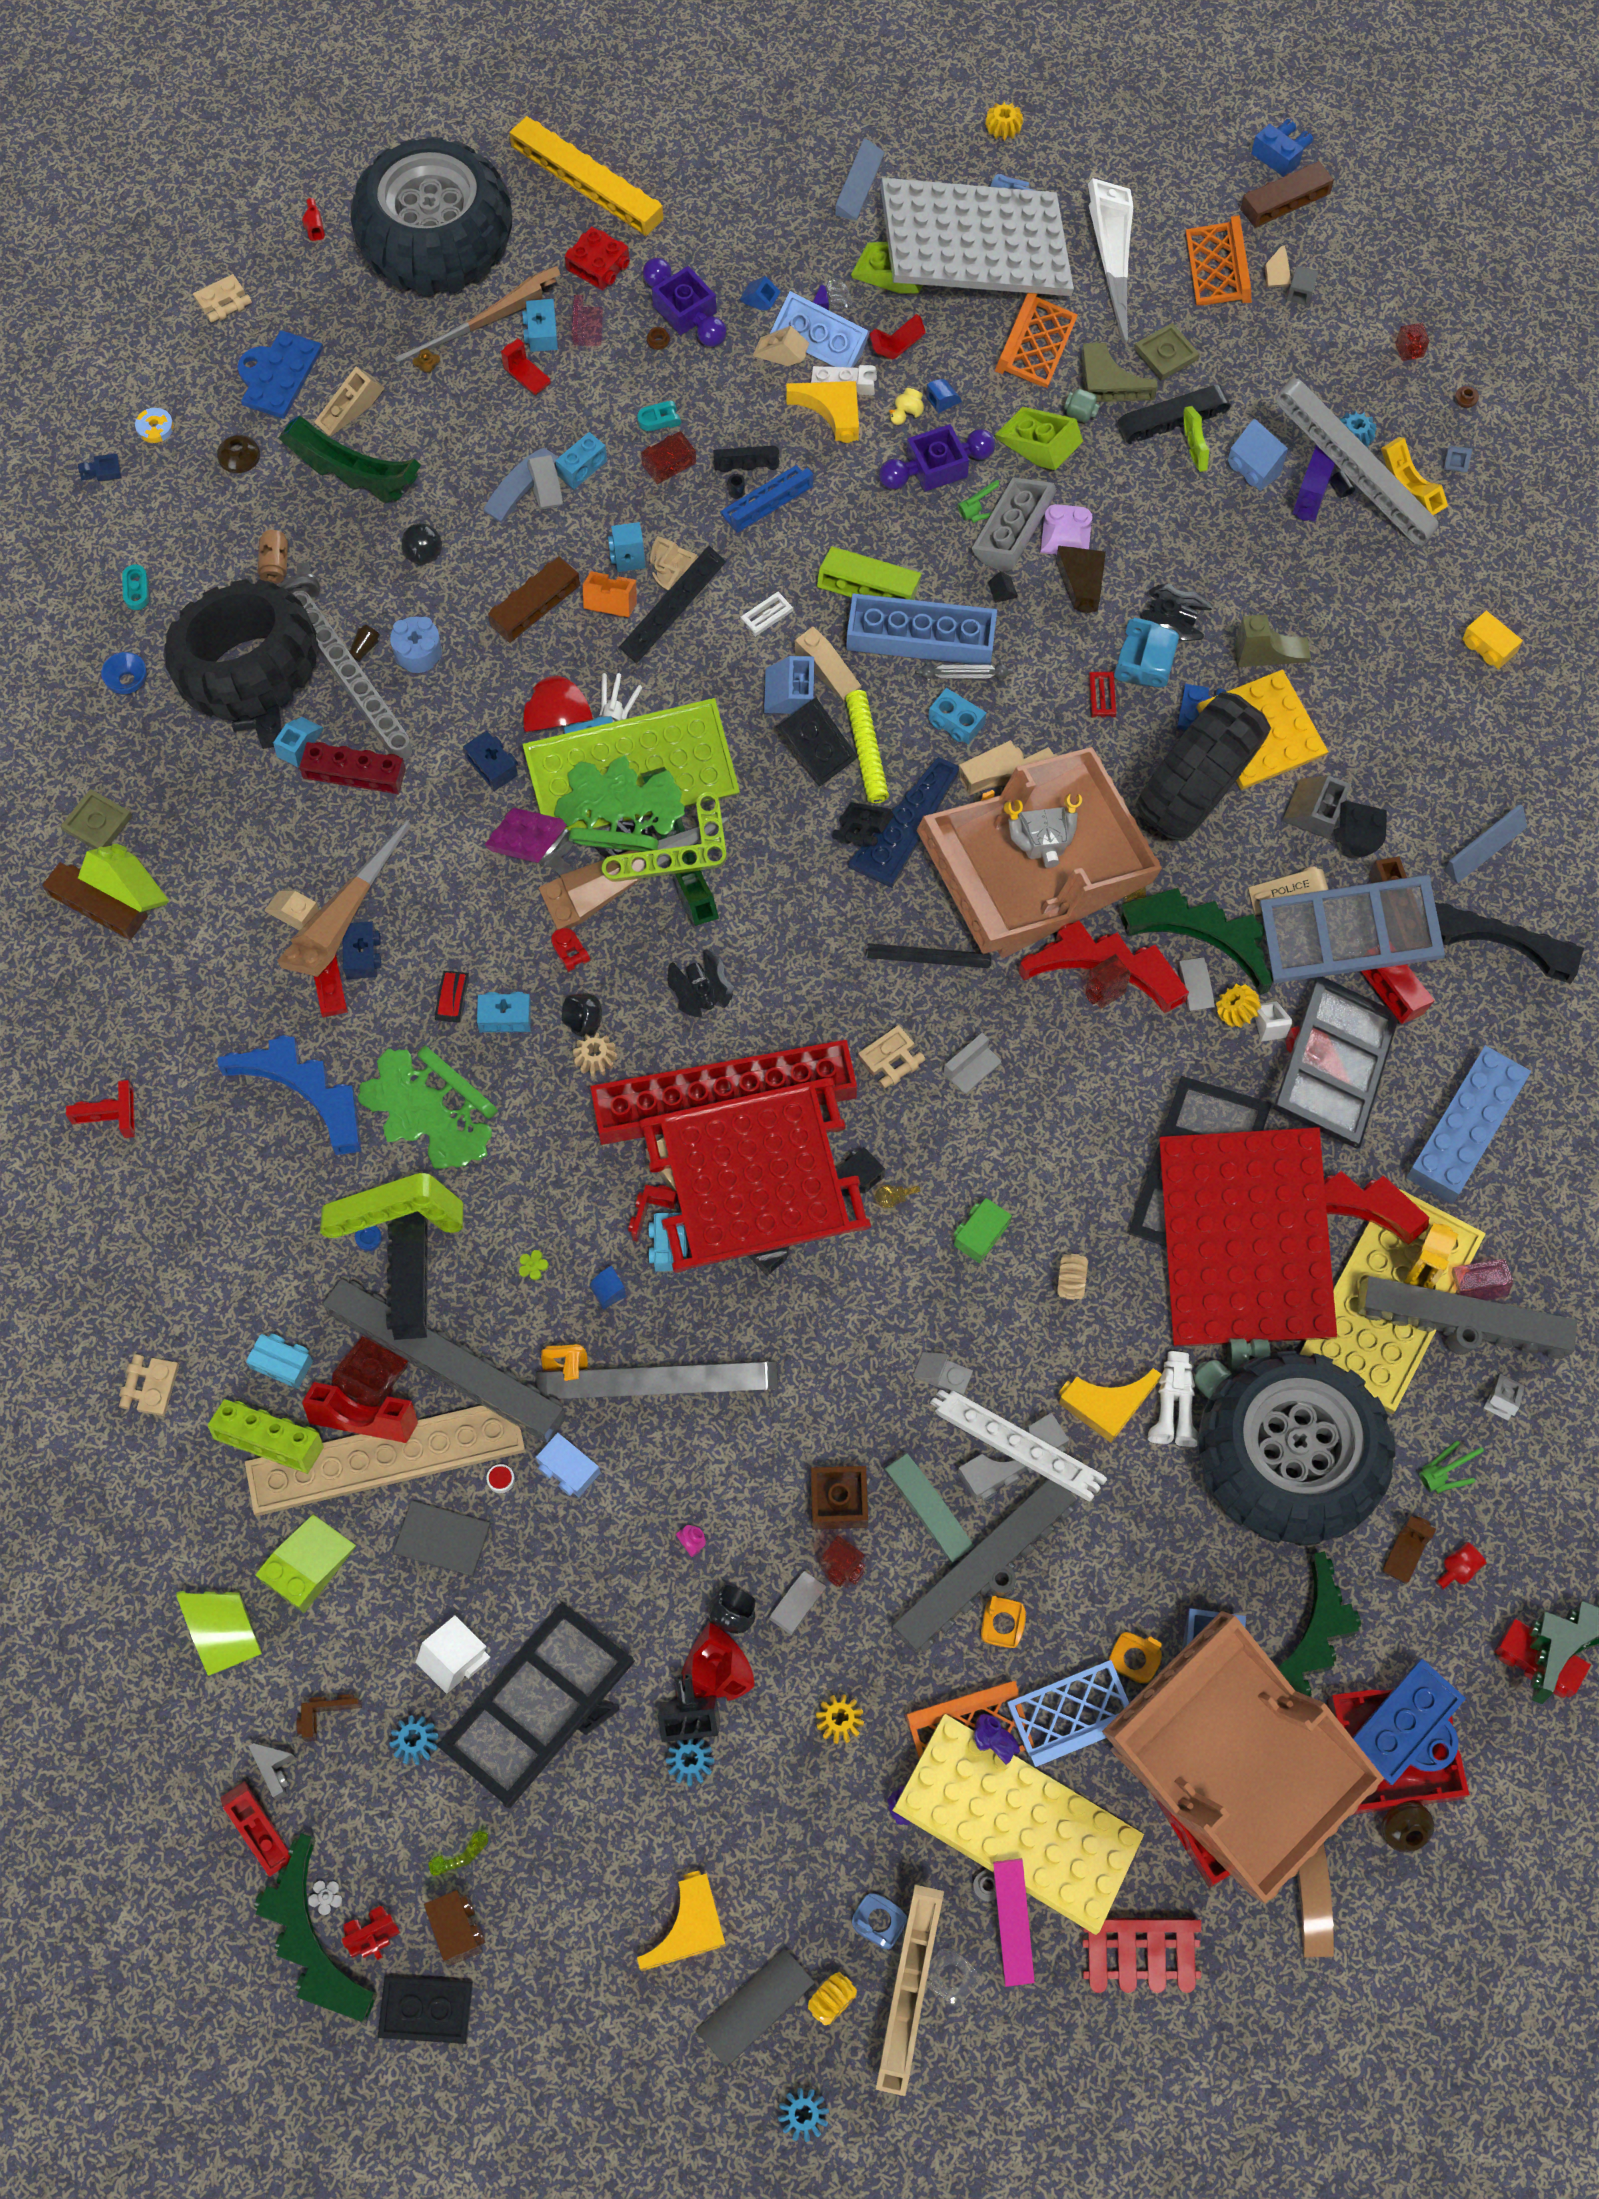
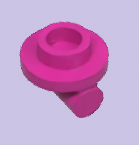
[676,1525,706,1557]

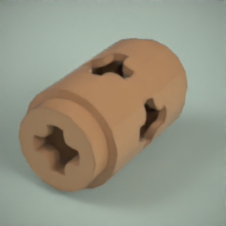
[257,530,288,583]

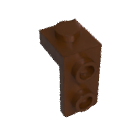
[1382,1516,1436,1584]
[296,1694,362,1742]

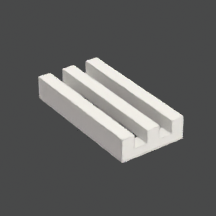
[740,592,793,637]

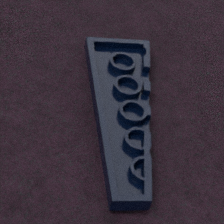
[848,757,959,888]

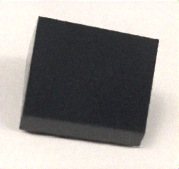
[988,571,1018,603]

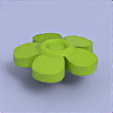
[519,1250,549,1280]

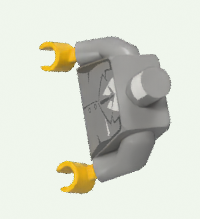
[1004,794,1082,868]

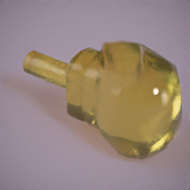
[875,1185,921,1209]

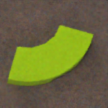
[1184,406,1209,472]

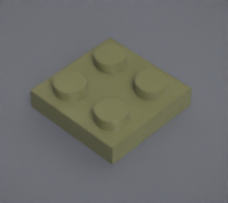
[1134,323,1200,381]
[60,789,132,849]

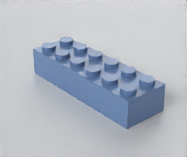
[846,594,997,665]
[1406,1045,1531,1205]

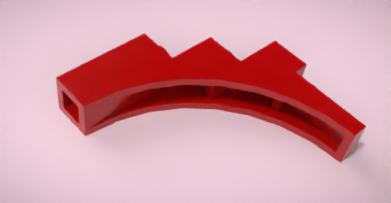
[1019,920,1189,1013]
[1324,1170,1430,1245]

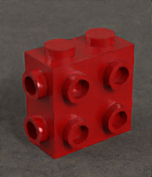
[565,226,630,291]

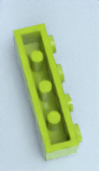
[207,1399,324,1474]

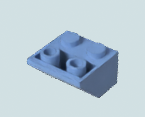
[764,656,814,714]

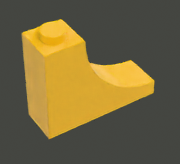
[786,381,859,443]
[1403,1222,1459,1289]
[1058,1368,1162,1443]
[637,1871,726,1971]

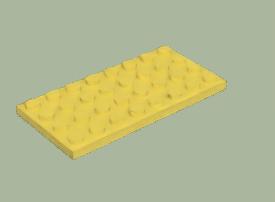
[1300,1188,1486,1414]
[892,1714,1144,1935]

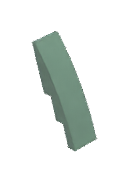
[884,1453,975,1563]

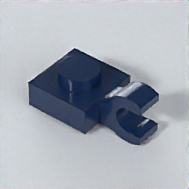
[78,453,122,481]

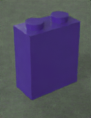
[1292,444,1335,522]

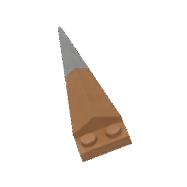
[394,266,561,362]
[539,817,729,929]
[277,820,411,977]

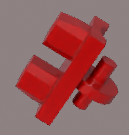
[342,1906,400,1960]

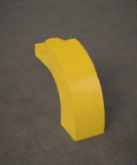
[1381,437,1448,516]

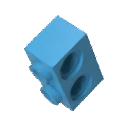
[555,432,607,489]
[928,688,987,745]

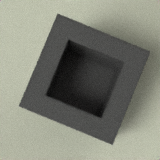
[1287,266,1319,306]

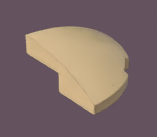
[650,536,699,591]

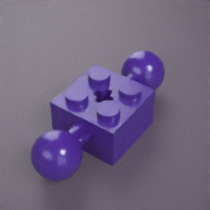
[643,258,727,347]
[879,424,996,492]

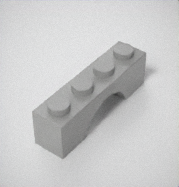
[958,1413,1069,1501]

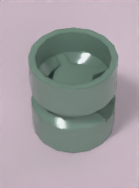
[1227,1338,1270,1373]

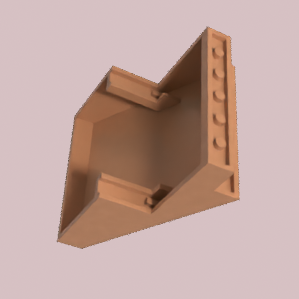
[917,747,1162,958]
[1102,1611,1384,1904]

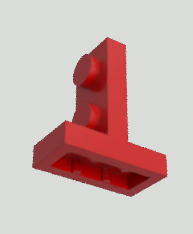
[66,1080,135,1138]

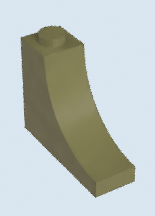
[1081,342,1158,402]
[1234,615,1311,667]

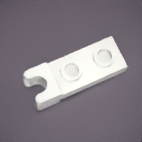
[811,365,877,395]

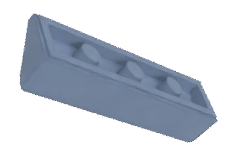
[835,138,885,221]
[1445,804,1527,883]

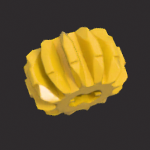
[985,102,1023,141]
[1216,983,1262,1028]
[816,1694,864,1744]
[808,1972,857,2025]

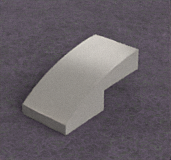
[527,455,563,510]
[1178,957,1215,1011]
[769,1571,827,1635]

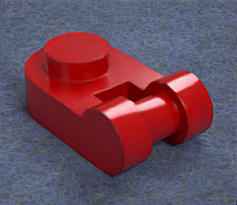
[551,928,591,972]

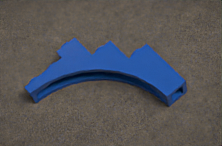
[217,1035,362,1155]

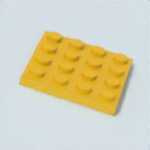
[1196,670,1328,790]

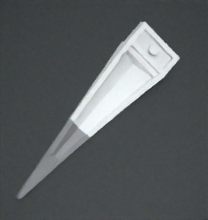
[1088,178,1133,344]

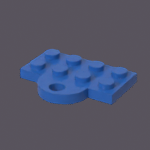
[238,330,323,419]
[1352,1659,1466,1785]

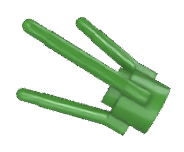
[957,480,999,523]
[1419,1441,1484,1494]

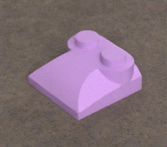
[1040,504,1092,555]

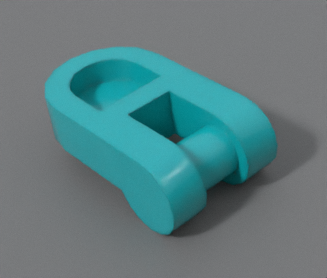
[637,401,681,431]

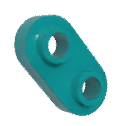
[122,564,149,610]

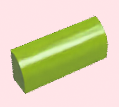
[817,546,922,600]

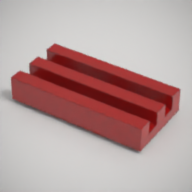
[1089,672,1116,718]

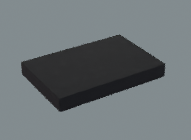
[776,697,858,786]
[377,1976,473,2044]

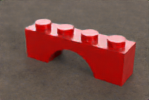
[302,1382,418,1443]

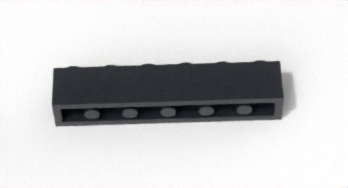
[386,1211,428,1340]

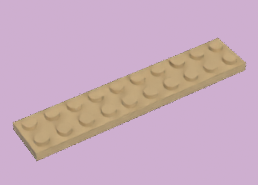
[245,1405,526,1516]

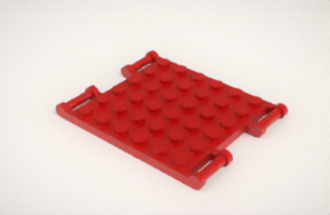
[639,1078,871,1273]

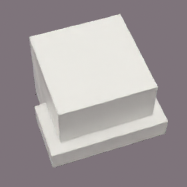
[416,1616,490,1694]

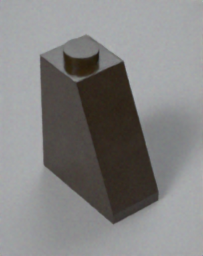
[1056,546,1106,613]

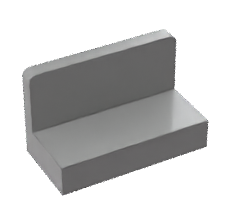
[944,1033,1001,1094]

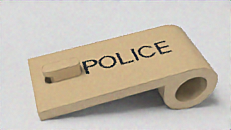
[1248,866,1329,915]

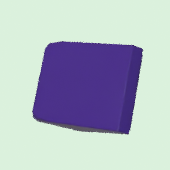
[813,285,829,310]

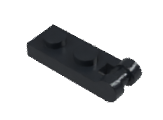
[713,445,780,472]

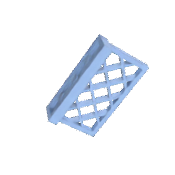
[1006,1660,1129,1768]

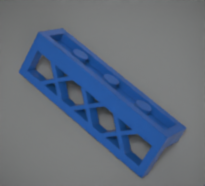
[720,465,813,533]

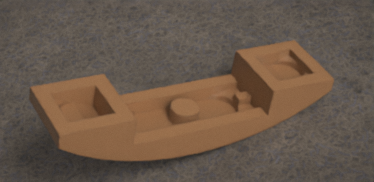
[1298,1843,1334,1958]

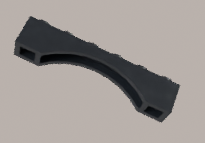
[1425,902,1584,984]
[748,1147,885,1276]

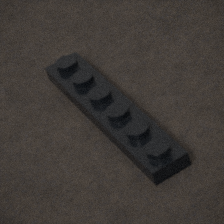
[619,546,726,664]

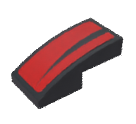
[435,971,469,1023]

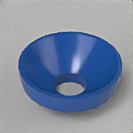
[101,652,147,694]

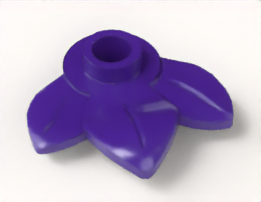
[974,1714,1020,1765]

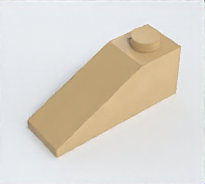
[314,367,384,437]
[795,627,861,702]

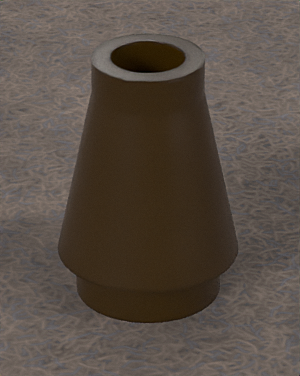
[349,624,380,662]

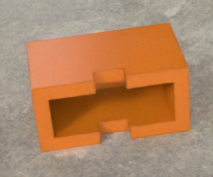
[583,571,637,617]

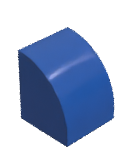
[740,276,781,310]
[926,379,962,414]
[590,1265,626,1309]

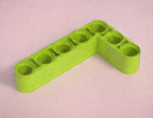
[602,792,727,882]
[320,1173,464,1238]

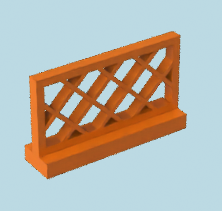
[1186,215,1252,305]
[994,293,1078,388]
[905,1681,1035,1759]

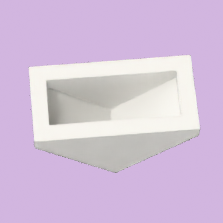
[1255,1001,1292,1042]

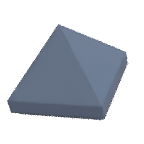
[1444,445,1472,472]

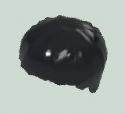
[401,523,442,566]
[562,993,602,1037]
[708,1585,756,1634]

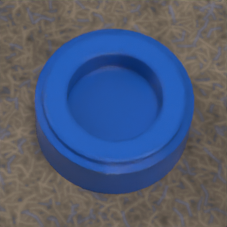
[355,1226,382,1251]

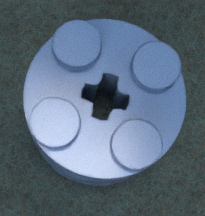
[390,617,442,673]

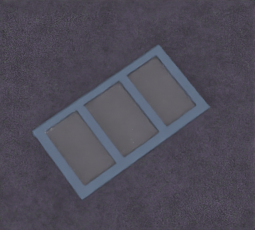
[1259,875,1445,983]

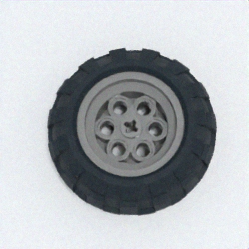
[350,137,513,295]
[1197,1351,1396,1546]

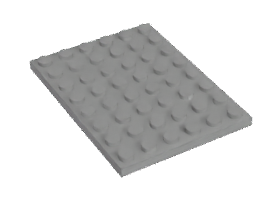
[880,178,1074,296]

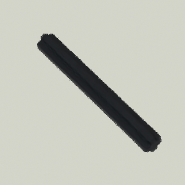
[866,943,991,968]

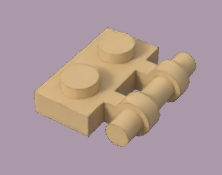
[193,274,252,323]
[858,1025,925,1089]
[119,1354,179,1416]

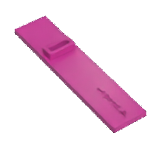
[993,1858,1035,1987]

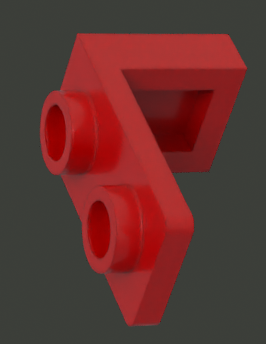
[870,314,926,360]
[501,338,551,395]
[628,1185,677,1242]

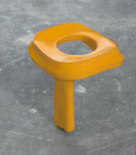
[541,1344,588,1381]
[981,1596,1026,1648]
[1109,1632,1162,1683]

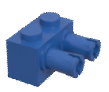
[1251,119,1313,177]

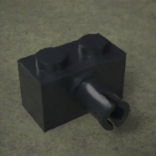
[232,704,285,749]
[657,1674,720,1742]

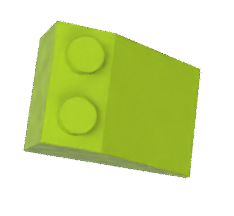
[851,242,923,294]
[995,407,1083,470]
[78,844,169,912]
[255,1514,357,1613]

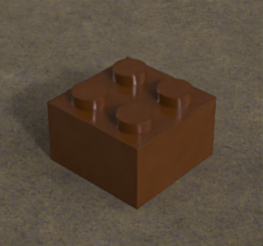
[811,1466,868,1530]
[424,1890,486,1966]

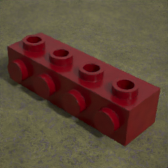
[299,742,406,795]

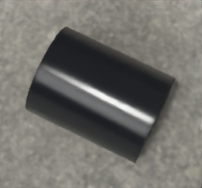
[1330,471,1355,498]
[728,474,745,499]

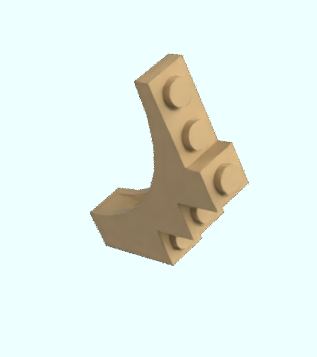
[958,740,1058,795]
[876,1885,944,2096]

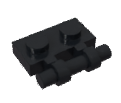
[832,802,894,847]

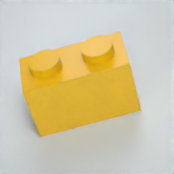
[1462,610,1523,670]

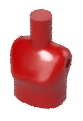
[302,198,325,241]
[1436,1542,1487,1590]

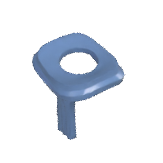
[852,1893,908,1950]

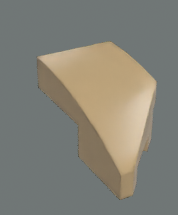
[1265,246,1291,288]

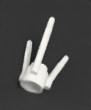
[599,673,642,722]

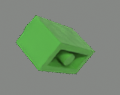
[953,1198,1012,1263]

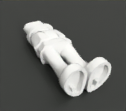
[1148,1351,1199,1447]

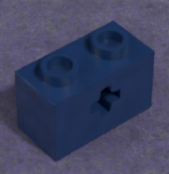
[463,731,518,791]
[342,921,382,980]

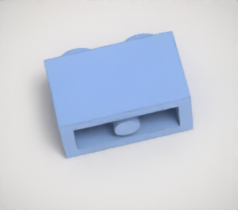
[536,1433,601,1497]

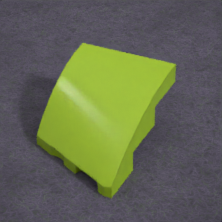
[176,1591,262,1676]

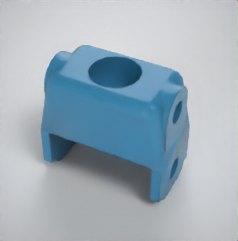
[1114,617,1179,688]

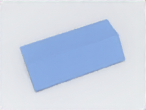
[770,291,870,368]

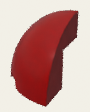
[524,675,593,732]
[676,1623,755,1701]

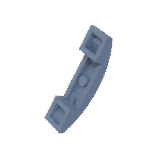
[483,448,559,523]

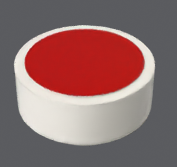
[487,1464,515,1493]

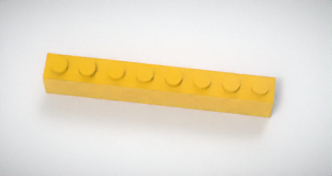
[509,116,663,236]

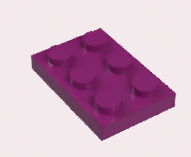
[485,807,567,863]

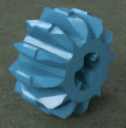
[1340,410,1377,447]
[390,1715,439,1765]
[666,1738,715,1786]
[778,2088,829,2142]

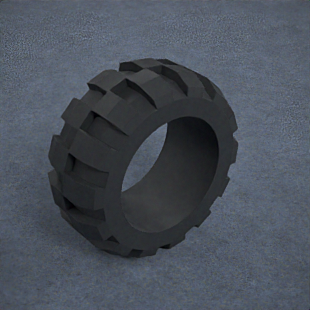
[164,579,318,720]
[1135,691,1271,842]

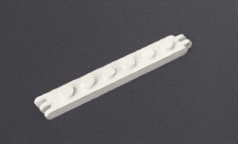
[930,1390,1107,1501]

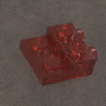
[332,1336,408,1407]

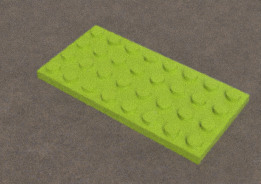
[523,698,740,831]

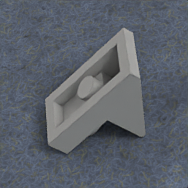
[913,1352,973,1396]
[1483,1374,1525,1420]
[249,1743,296,1801]

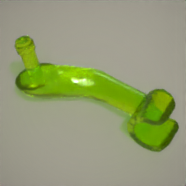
[428,1831,488,1876]

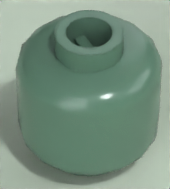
[1064,388,1100,423]
[1194,1360,1232,1399]

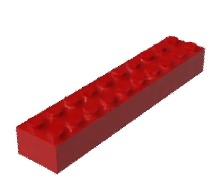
[590,1040,857,1145]

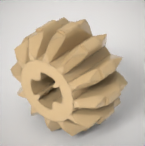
[573,1032,617,1077]
[1058,1254,1088,1300]

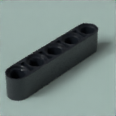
[1117,385,1231,444]

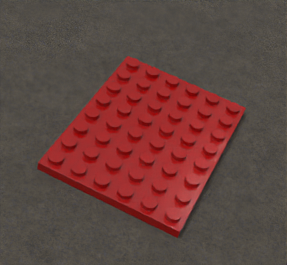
[1159,1127,1337,1347]

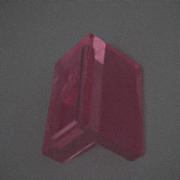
[572,295,603,346]
[1451,1259,1513,1301]

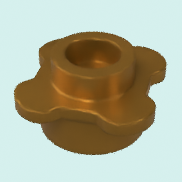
[412,348,440,372]

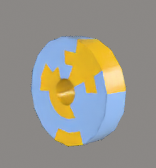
[135,408,174,443]

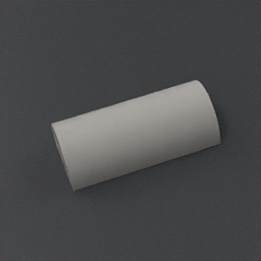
[972,477,1056,571]

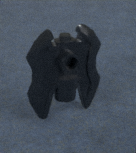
[1142,583,1213,641]
[667,949,734,1018]

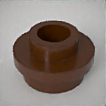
[647,327,670,350]
[1455,386,1479,408]

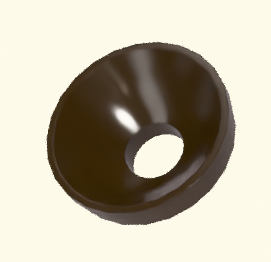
[217,435,260,473]
[1381,1802,1435,1852]

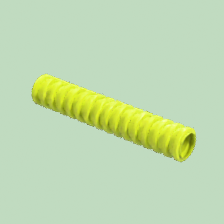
[845,690,889,803]

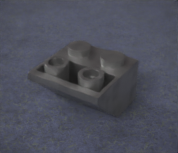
[1283,776,1352,839]

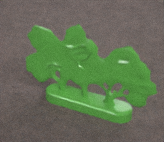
[554,755,685,852]
[358,1045,498,1169]

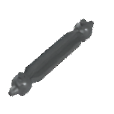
[916,662,1013,681]

